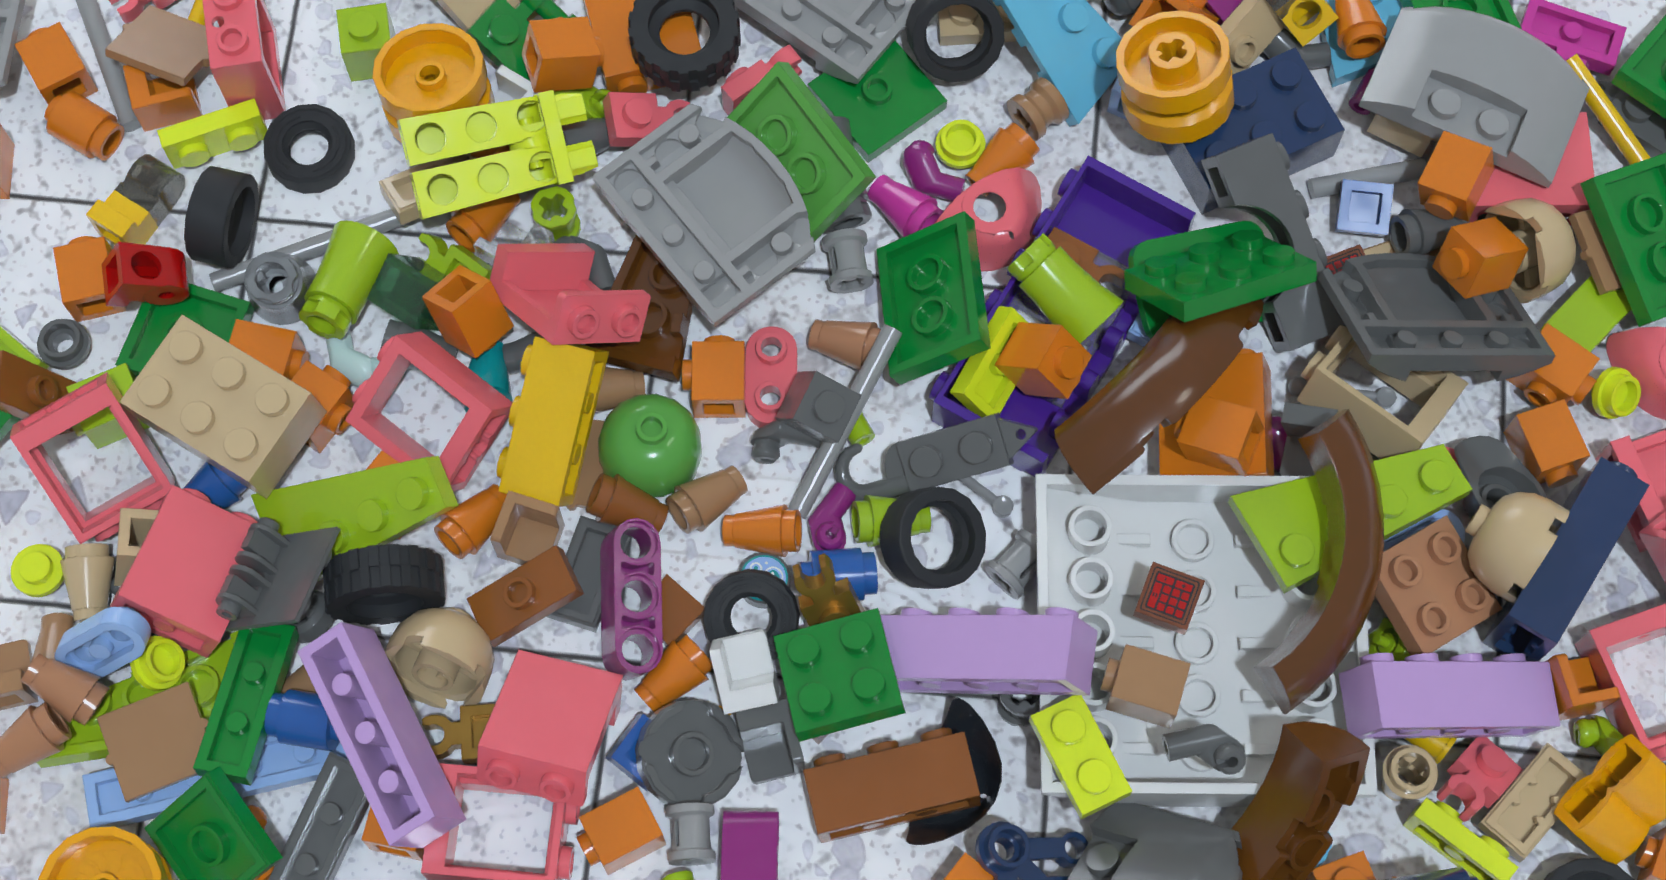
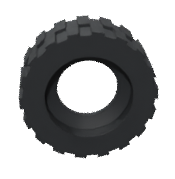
[628,0,741,92]
[323,544,446,625]

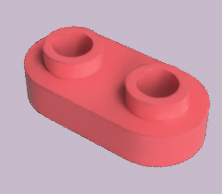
[745,326,798,428]

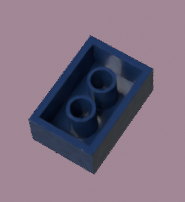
[1160,47,1345,215]

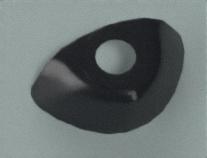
[906,697,1002,845]

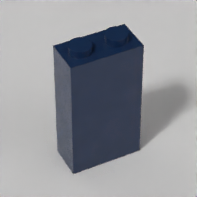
[1482,457,1650,662]

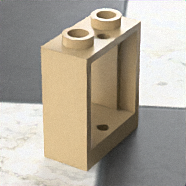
[1296,325,1468,459]

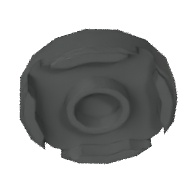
[635,699,744,805]

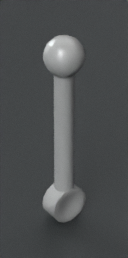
[1288,377,1397,409]
[959,477,1014,518]

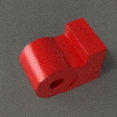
[101,241,189,307]

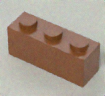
[803,728,981,843]

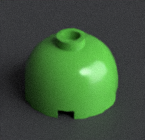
[598,393,702,497]

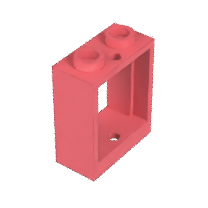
[202,0,286,120]
[345,331,513,492]
[10,372,175,544]
[1575,603,1666,762]
[421,763,581,880]

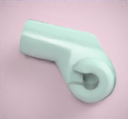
[325,328,379,387]

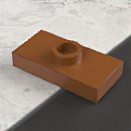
[0,350,77,435]
[467,545,584,648]

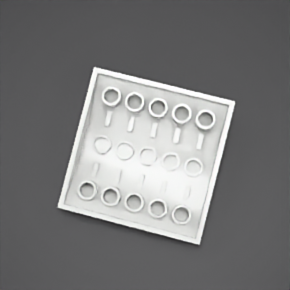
[1035,474,1378,807]

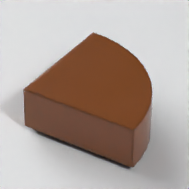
[661,574,705,647]

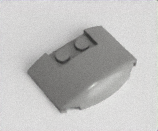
[733,0,916,84]
[1358,6,1589,188]
[592,104,815,327]

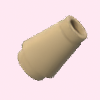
[60,543,115,623]
[1381,745,1438,801]

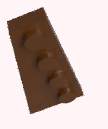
[585,234,693,382]

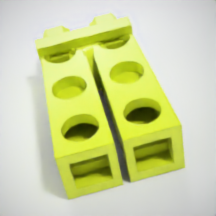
[397,90,598,219]

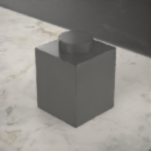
[775,371,862,443]

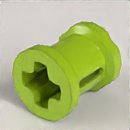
[531,186,581,243]

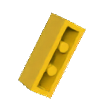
[497,336,609,507]

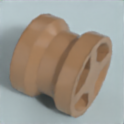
[1007,77,1069,141]

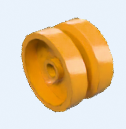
[1116,10,1234,144]
[372,23,495,143]
[38,826,177,880]

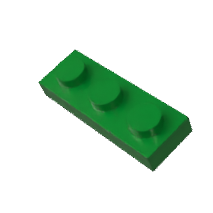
[193,624,299,786]

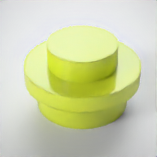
[935,120,986,169]
[1591,367,1641,419]
[11,544,64,597]
[130,636,185,691]

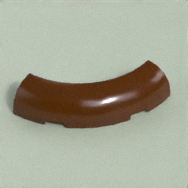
[1054,299,1264,495]
[1254,409,1384,714]
[1230,721,1370,880]

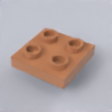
[1375,515,1502,656]

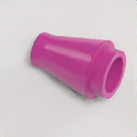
[868,175,943,237]

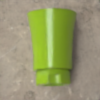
[298,221,399,339]
[1006,233,1124,344]

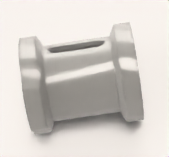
[822,228,874,294]
[985,528,1037,600]
[665,803,716,866]

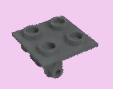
[215,517,341,631]

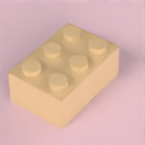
[120,315,327,499]

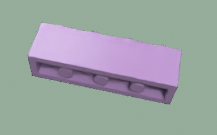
[881,607,1098,695]
[297,622,466,848]
[1339,653,1560,739]

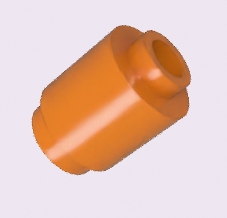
[44,91,124,160]

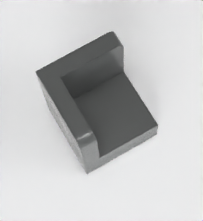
[1280,402,1339,476]
[735,699,805,785]

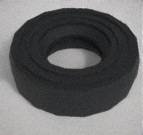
[264,104,355,194]
[703,569,800,661]

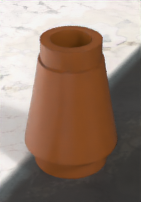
[586,473,669,533]

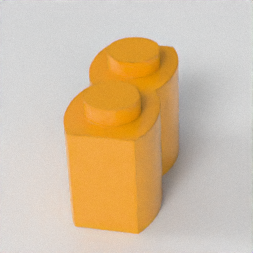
[1554,734,1666,864]

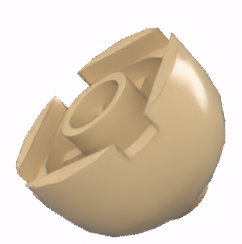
[1484,198,1576,303]
[1465,492,1570,603]
[385,607,494,709]

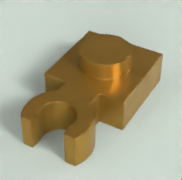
[792,554,865,626]
[422,703,496,764]

